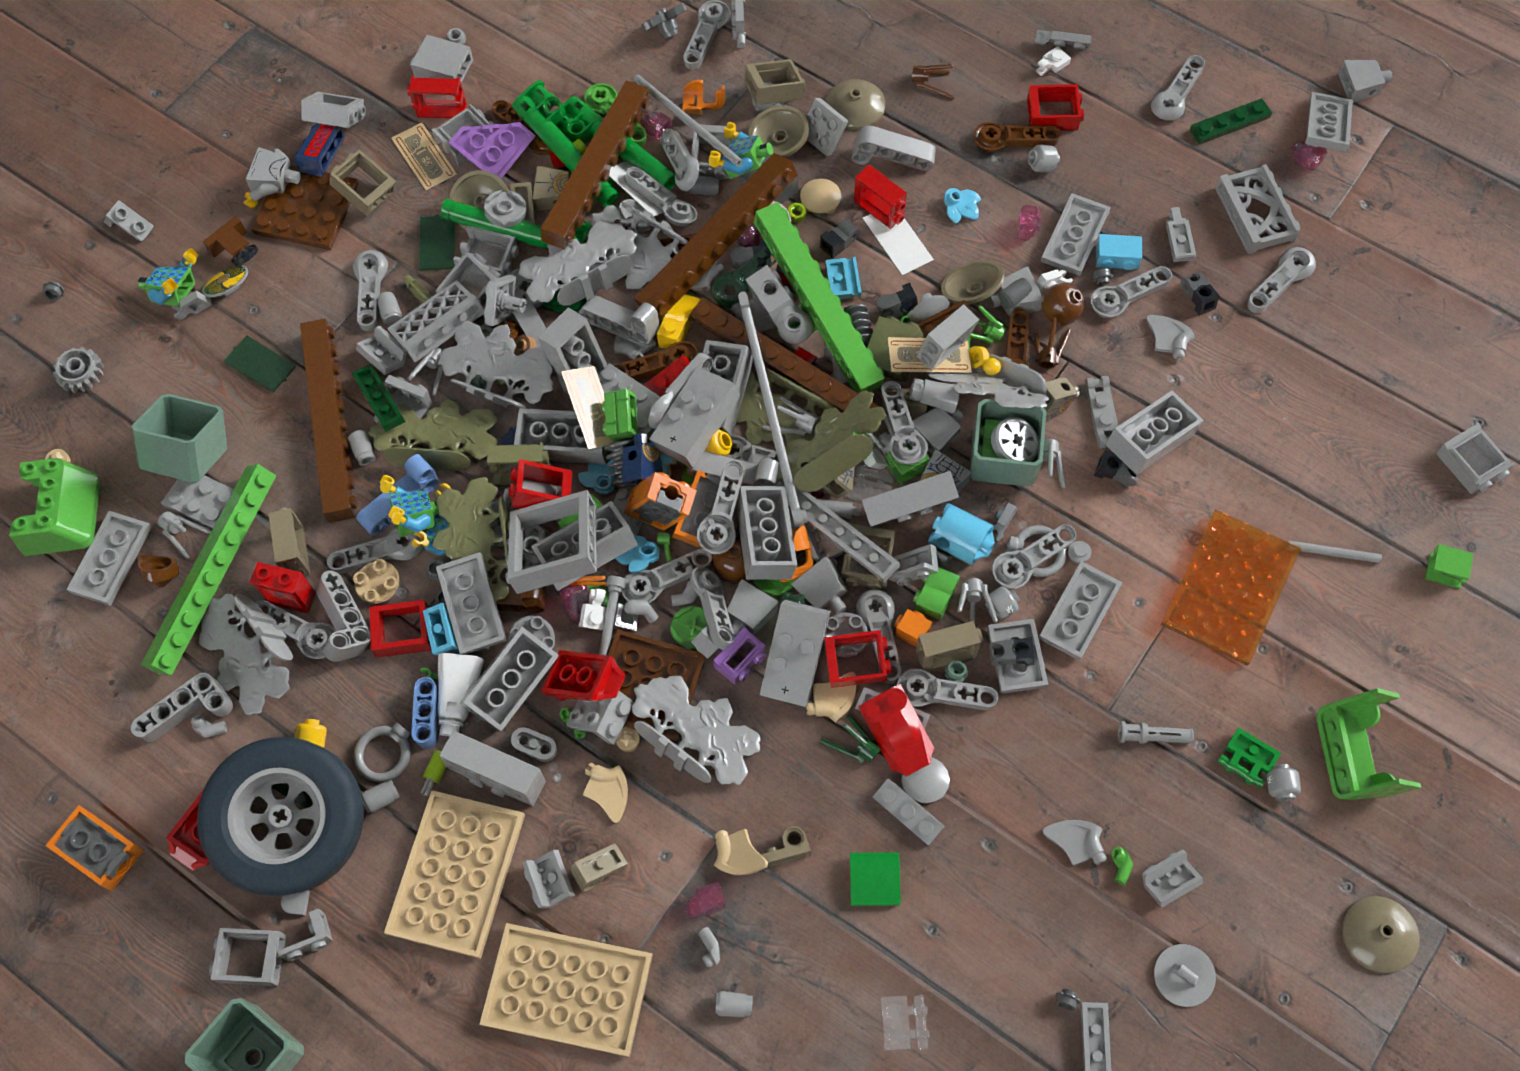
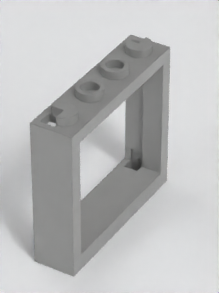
[505,490,597,594]

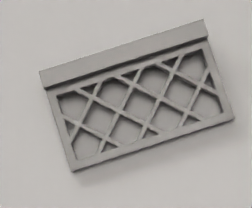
[387,280,484,362]

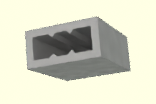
[410,35,473,83]

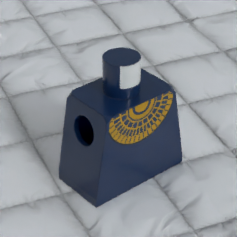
[622,434,663,486]

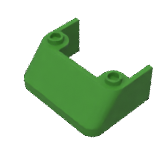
[1316,688,1421,800]

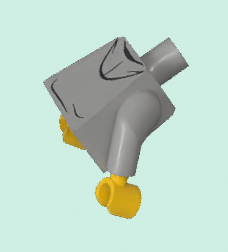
[243,147,300,208]

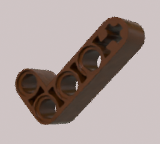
[492,582,547,613]

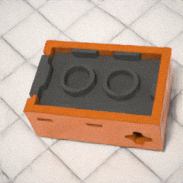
[672,470,734,548]
[623,472,697,531]
[45,805,145,891]

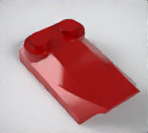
[541,650,625,701]
[858,684,934,777]
[166,789,254,871]

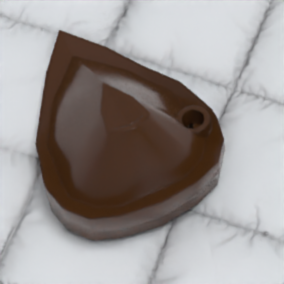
[138,555,179,587]

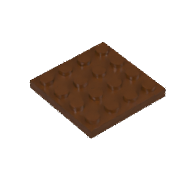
[251,165,359,250]
[608,629,706,744]

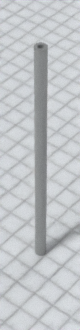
[634,75,743,167]

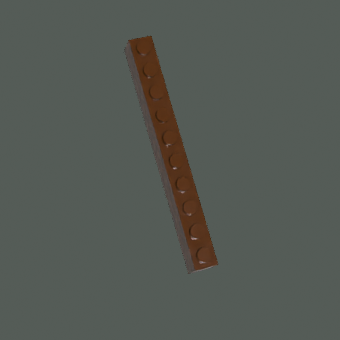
[540,80,651,250]
[634,153,798,321]
[690,297,877,413]
[300,318,358,523]

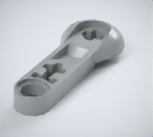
[683,0,731,70]
[1151,55,1205,120]
[660,128,699,191]
[624,167,698,227]
[1247,247,1316,313]
[353,250,388,331]
[1091,266,1172,318]
[648,353,713,429]
[881,381,928,465]
[726,435,807,467]
[697,460,744,554]
[992,524,1077,589]
[327,527,423,574]
[622,548,712,604]
[690,567,735,650]
[856,589,901,684]
[255,600,336,660]
[897,669,998,710]

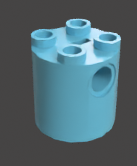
[928,503,995,566]

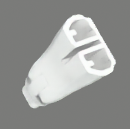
[437,653,484,737]

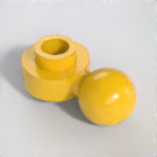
[969,346,1001,376]

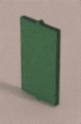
[419,214,455,272]
[224,335,296,393]

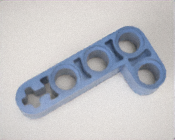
[356,454,439,536]

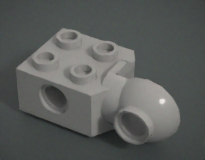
[745,265,813,344]

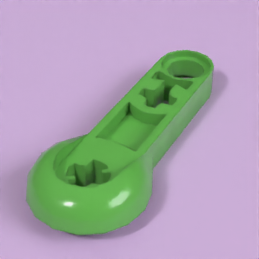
[584,83,647,147]

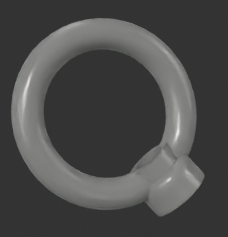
[1006,525,1067,577]
[354,722,411,783]

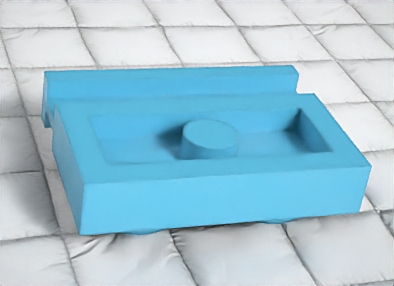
[825,257,862,299]

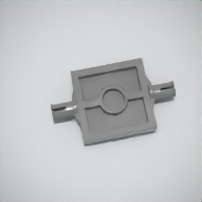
[731,0,746,48]

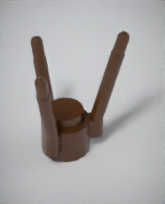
[912,64,955,99]
[1034,317,1071,369]

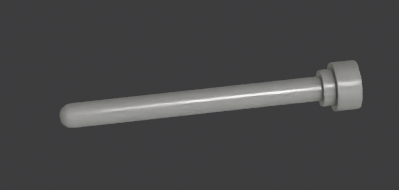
[599,576,626,655]

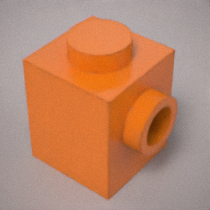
[894,609,932,647]

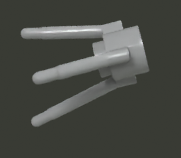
[407,347,443,396]
[762,397,818,437]
[864,410,892,455]
[1043,439,1065,489]
[158,511,212,560]
[957,578,998,624]

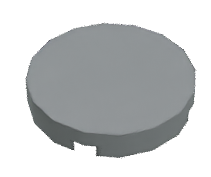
[484,190,526,227]

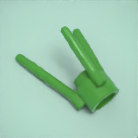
[970,306,1005,345]

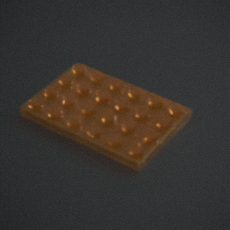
[1160,509,1301,666]

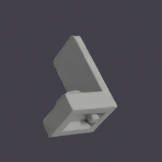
[104,200,154,242]
[277,909,333,961]

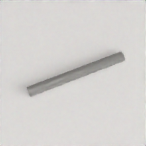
[1286,540,1382,563]

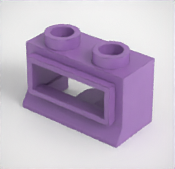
[713,627,766,685]

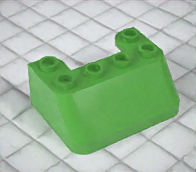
[9,458,100,556]

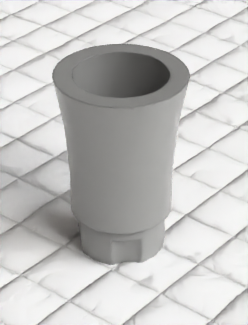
[909,378,960,414]

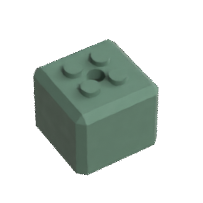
[132,394,227,483]
[969,399,1046,487]
[185,998,304,1071]

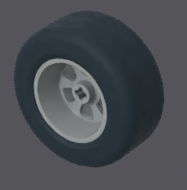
[197,737,364,896]

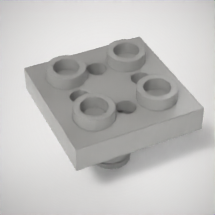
[806,98,848,156]
[484,275,527,326]

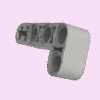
[851,125,936,171]
[579,295,660,346]
[512,303,555,376]
[687,451,780,486]
[316,571,371,662]
[131,673,233,742]

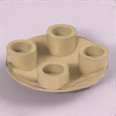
[800,179,841,214]
[353,559,399,604]

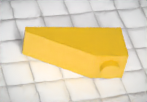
[657,294,700,349]

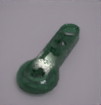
[712,245,777,309]

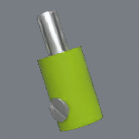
[421,750,447,796]

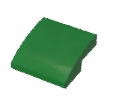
[850,852,901,906]

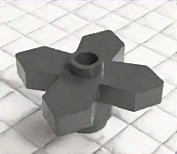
[641,3,687,39]

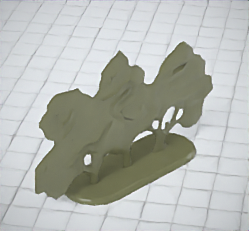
[736,368,833,445]
[776,391,886,492]
[368,398,498,471]
[432,477,510,601]

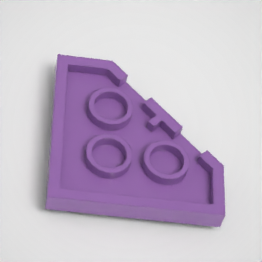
[448,122,535,179]

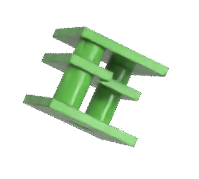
[886,445,930,485]
[1425,544,1474,589]

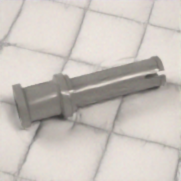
[1118,721,1194,744]

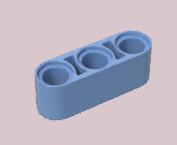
[411,677,439,750]

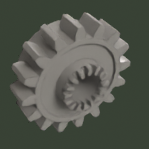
[53,347,104,393]

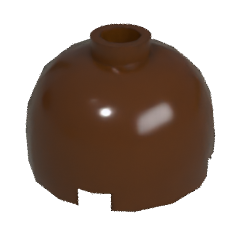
[1041,282,1084,327]
[713,537,749,584]

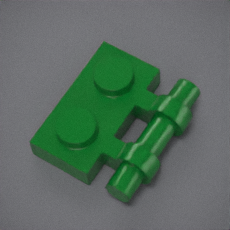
[1217,727,1281,788]

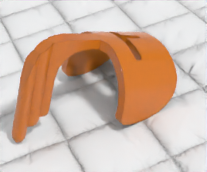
[682,80,725,115]
[780,526,813,582]

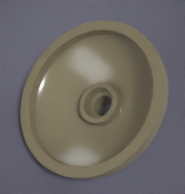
[826,79,885,130]
[748,106,809,157]
[449,170,509,230]
[941,260,1004,305]
[1342,896,1420,973]

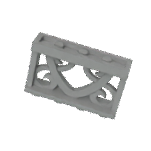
[1215,164,1300,255]

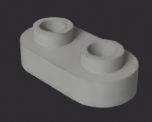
[511,727,557,762]

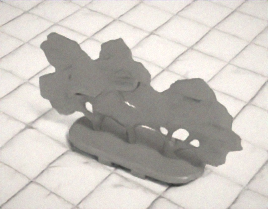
[588,202,688,289]
[518,221,637,306]
[438,321,553,409]
[929,354,1049,409]
[199,594,293,715]
[632,676,760,785]

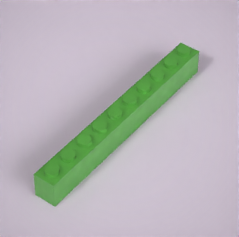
[753,202,885,394]
[140,464,276,676]

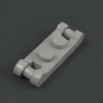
[1085,376,1118,449]

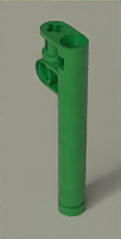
[512,80,619,208]
[556,96,676,191]
[441,198,593,250]

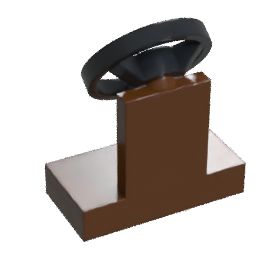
[203,216,258,266]

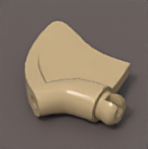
[806,672,856,723]
[583,763,628,823]
[714,829,768,876]

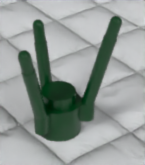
[820,714,881,764]

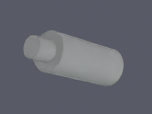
[817,499,861,519]

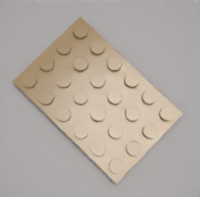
[384,790,525,959]
[479,923,653,1058]

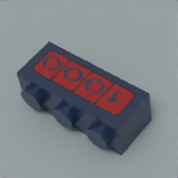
[295,123,345,177]

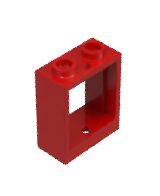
[1027,84,1084,130]
[854,165,907,229]
[508,459,572,518]
[369,600,432,658]
[824,630,891,688]

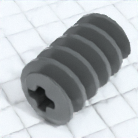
[843,304,873,349]
[604,440,632,487]

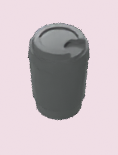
[689,175,719,196]
[998,278,1032,309]

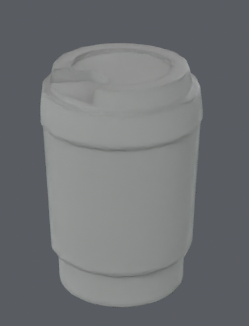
[377,292,402,326]
[348,430,376,466]
[362,780,400,813]
[715,991,753,1017]

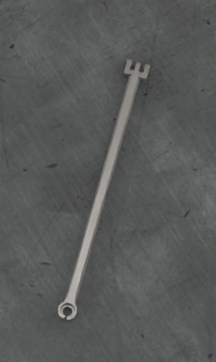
[738,292,808,528]

